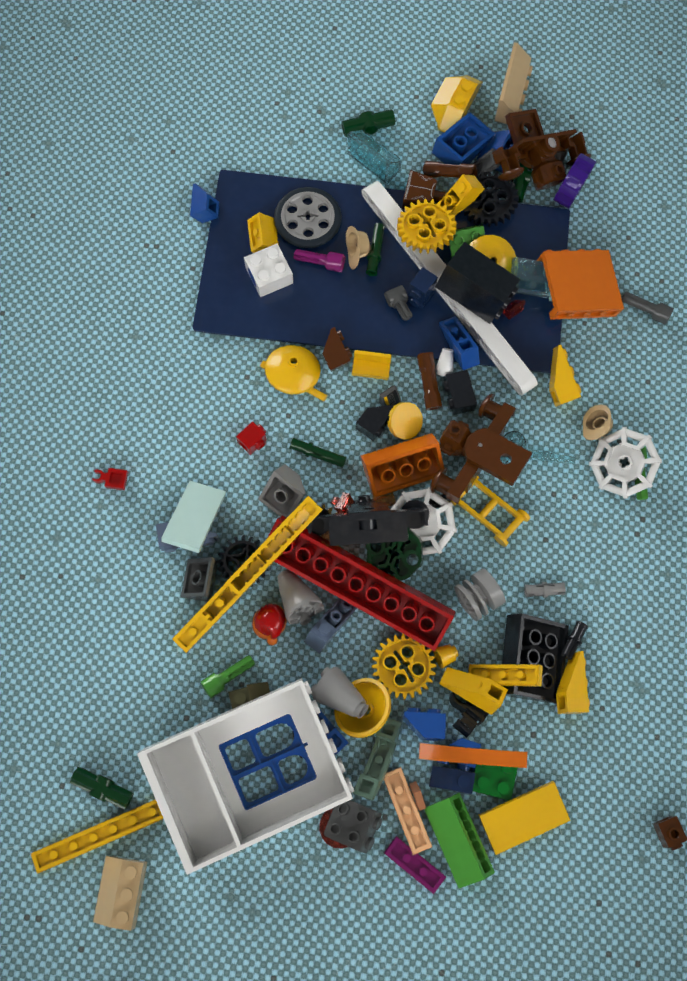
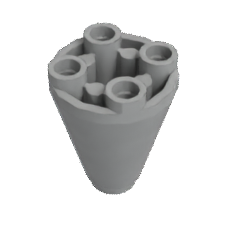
[277,570,325,625]
[311,667,369,718]

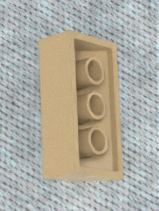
[494,42,533,124]

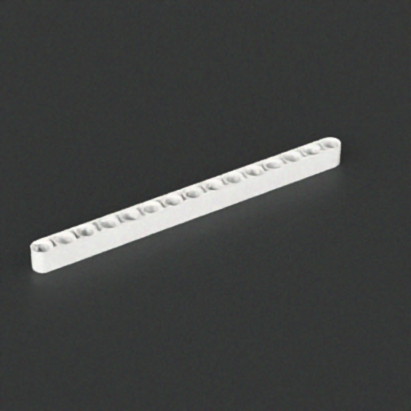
[361,181,538,396]

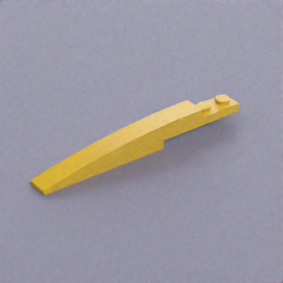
[172,495,323,653]

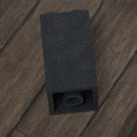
[435,242,521,324]

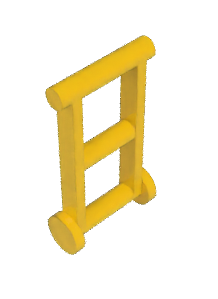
[450,476,530,547]

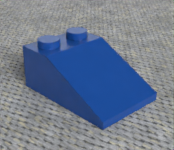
[432,112,496,165]

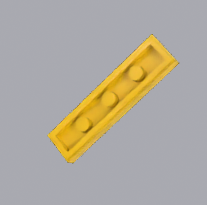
[468,664,543,687]

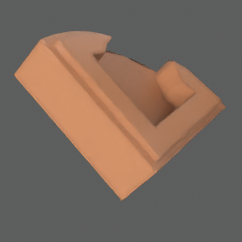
[409,781,426,811]

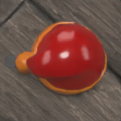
[252,604,287,646]

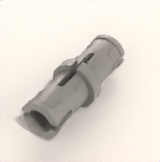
[524,582,566,598]

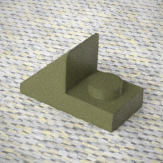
[228,682,270,709]

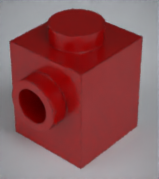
[236,421,267,455]

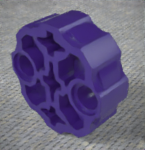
[553,153,596,209]

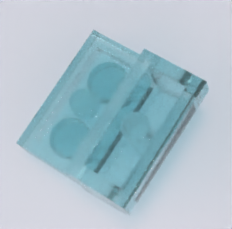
[511,257,550,298]

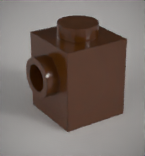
[652,816,687,850]

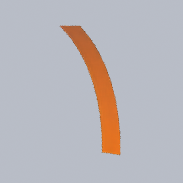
[419,743,528,768]

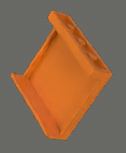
[536,249,624,320]

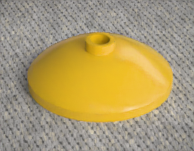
[469,235,517,275]
[265,345,321,394]
[334,678,391,738]

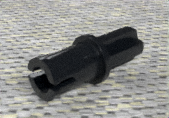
[561,621,588,660]

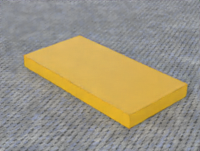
[478,781,571,855]

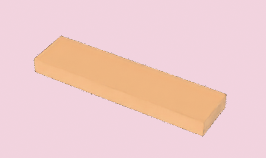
[384,767,432,855]

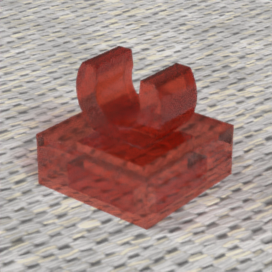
[331,492,354,514]

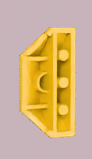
[431,75,483,132]

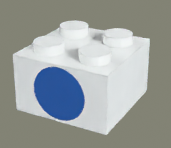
[244,244,293,297]

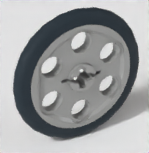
[274,187,342,248]

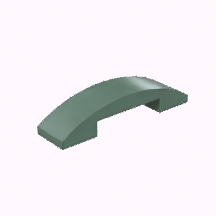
[353,718,402,801]

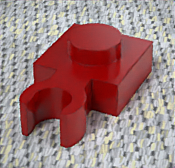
[92,468,128,491]

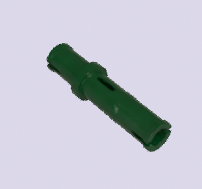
[366,223,386,276]
[289,438,347,468]

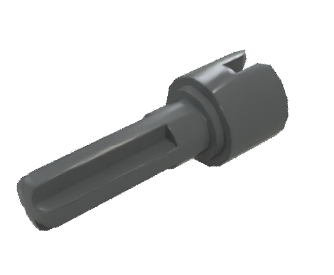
[622,292,674,325]

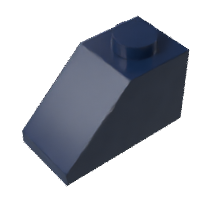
[429,766,475,795]

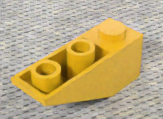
[430,174,485,216]
[549,344,581,407]
[556,651,590,714]
[439,667,508,715]

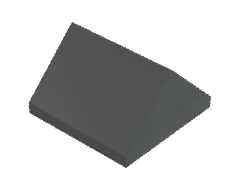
[181,557,218,602]

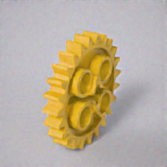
[397,199,457,254]
[371,633,437,700]

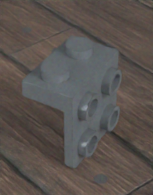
[324,800,382,854]

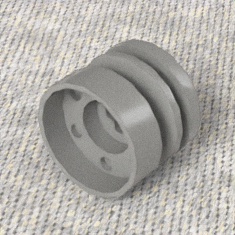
[454,568,506,621]

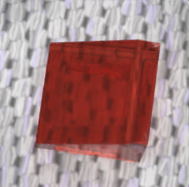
[502,300,526,319]

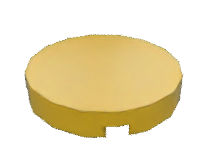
[388,402,423,440]

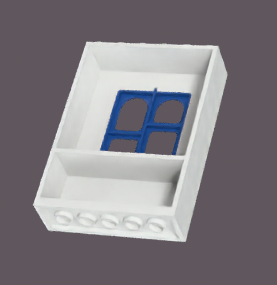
[137,678,354,875]

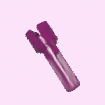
[294,249,345,272]

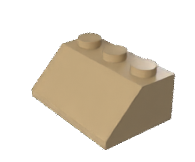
[93,856,147,931]

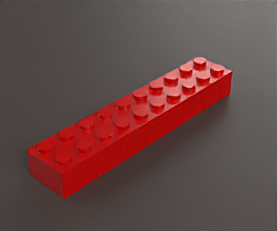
[267,515,456,651]

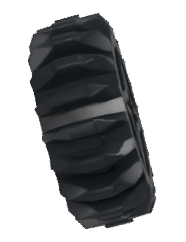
[217,535,269,587]

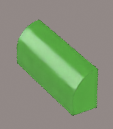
[424,793,495,889]

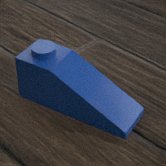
[439,316,480,370]

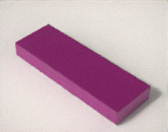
[384,836,446,894]

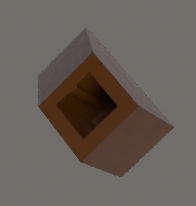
[322,327,353,372]

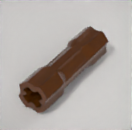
[423,161,478,178]
[417,352,442,411]

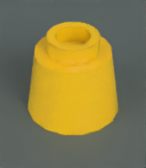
[433,644,459,669]

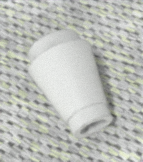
[435,348,453,376]

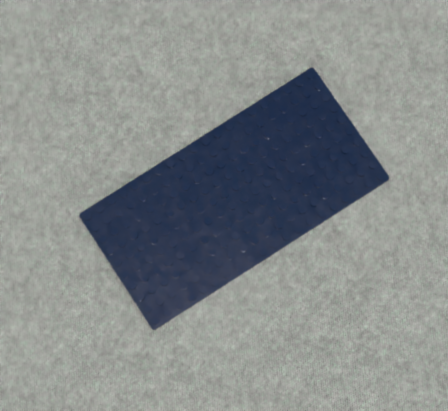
[192,170,570,373]

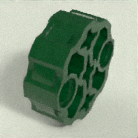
[366,527,424,581]

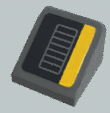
[379,385,401,406]

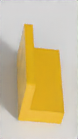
[247,212,279,253]
[352,350,391,380]

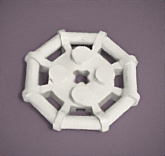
[589,427,662,499]
[390,487,457,558]

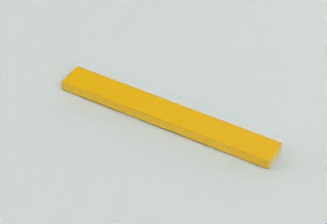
[30,799,164,874]

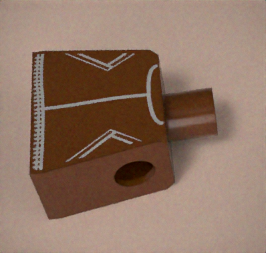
[402,170,446,209]

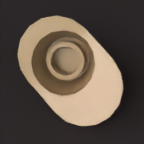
[346,226,371,270]
[583,404,613,440]

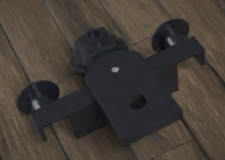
[306,495,429,546]

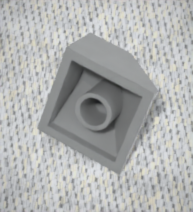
[258,464,306,518]

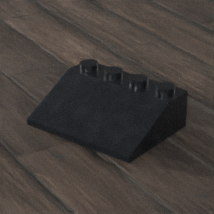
[502,613,569,704]

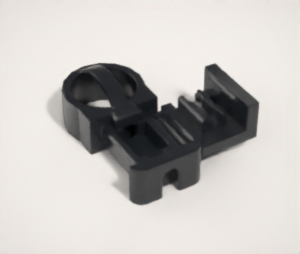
[449,692,489,738]

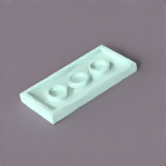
[161,481,226,553]

